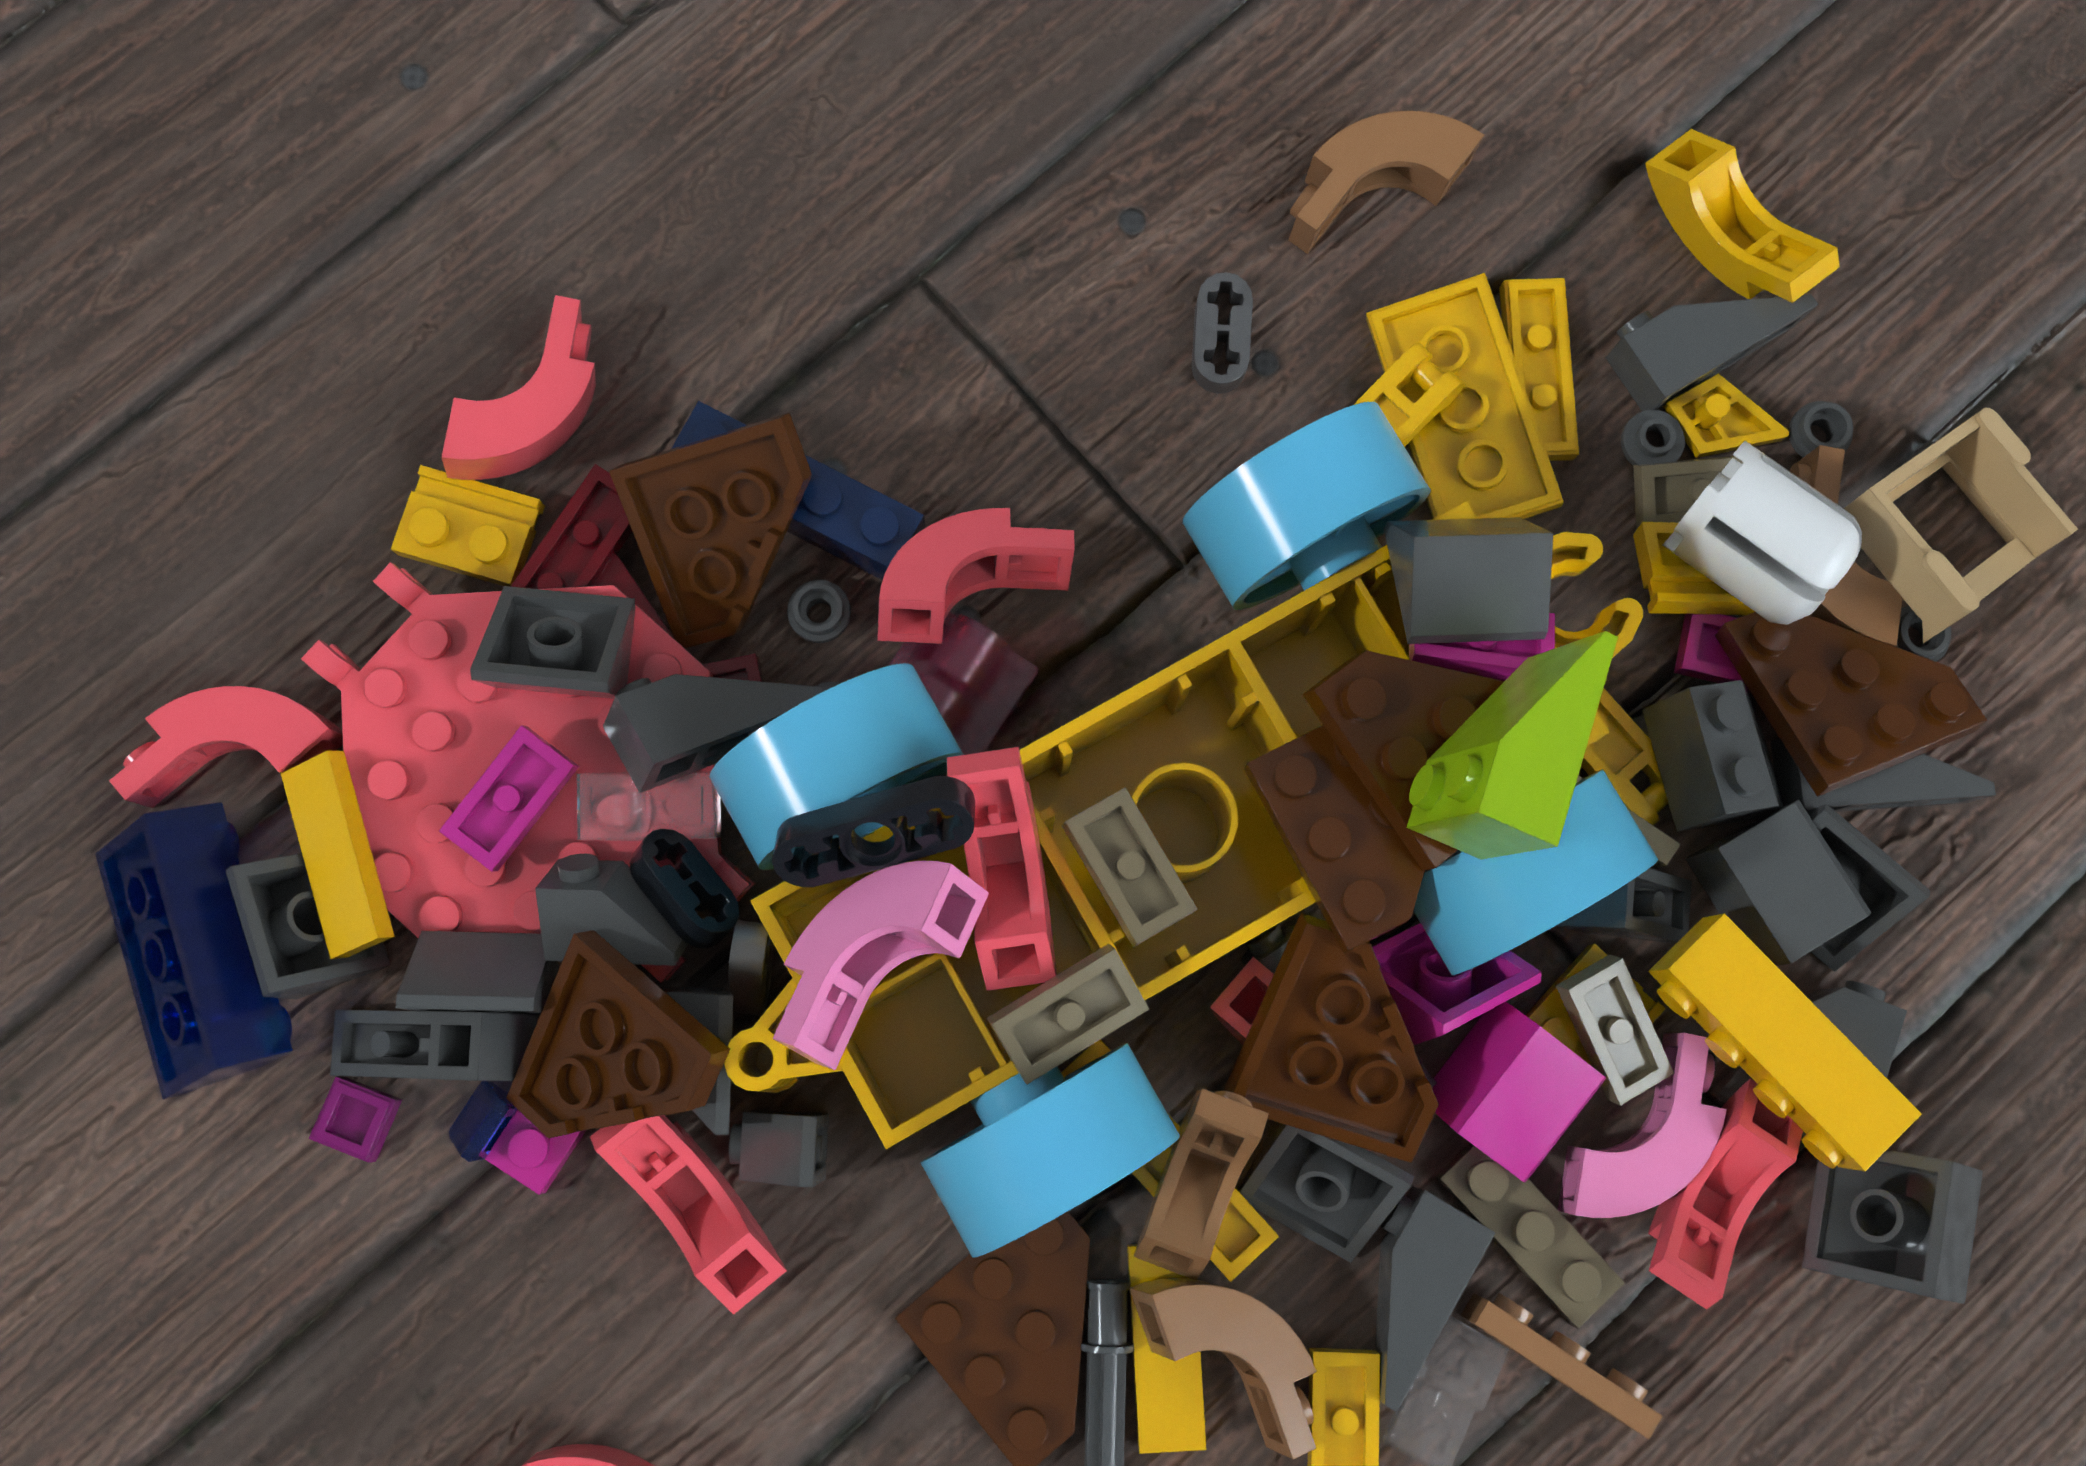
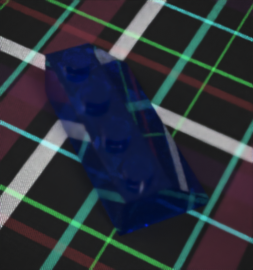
[95,802,293,1100]

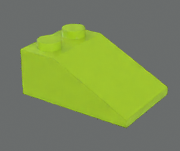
[1406,631,1618,860]

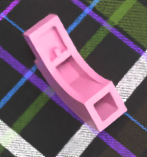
[772,861,989,1070]
[1558,1033,1727,1218]

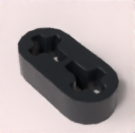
[630,829,740,948]

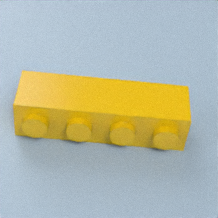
[1648,913,1922,1172]

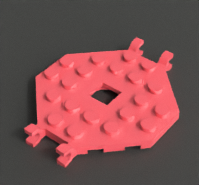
[301,562,756,983]

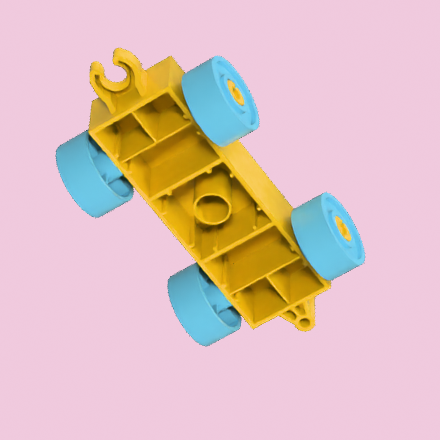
[709,402,1658,1258]

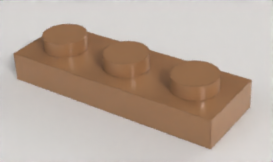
[1460,1293,1663,1439]

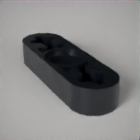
[772,776,975,887]

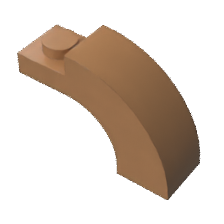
[1288,111,1484,254]
[1789,445,1903,646]
[1133,1088,1269,1281]
[1129,1278,1317,1460]

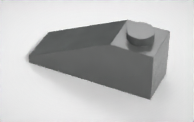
[1605,294,1819,411]
[603,674,823,793]
[1771,738,1996,812]
[330,1010,538,1081]
[1375,1186,1495,1413]

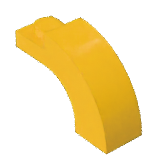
[1645,129,1840,303]

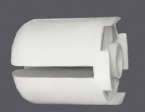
[1662,441,1862,625]

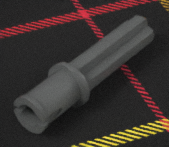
[1081,1279,1133,1466]

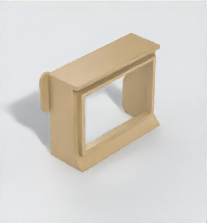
[1844,408,2078,643]

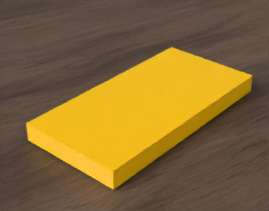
[1366,273,1564,519]

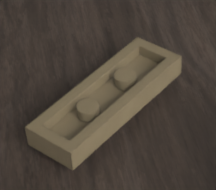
[1435,1143,1625,1329]

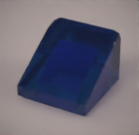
[449,1081,517,1162]

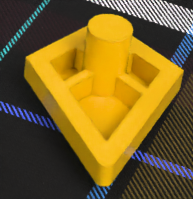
[1663,373,1789,458]

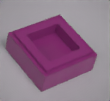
[308,1076,402,1163]

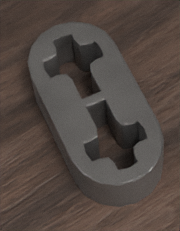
[1192,272,1253,394]
[728,920,772,1016]

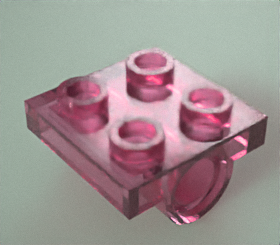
[888,612,1038,755]

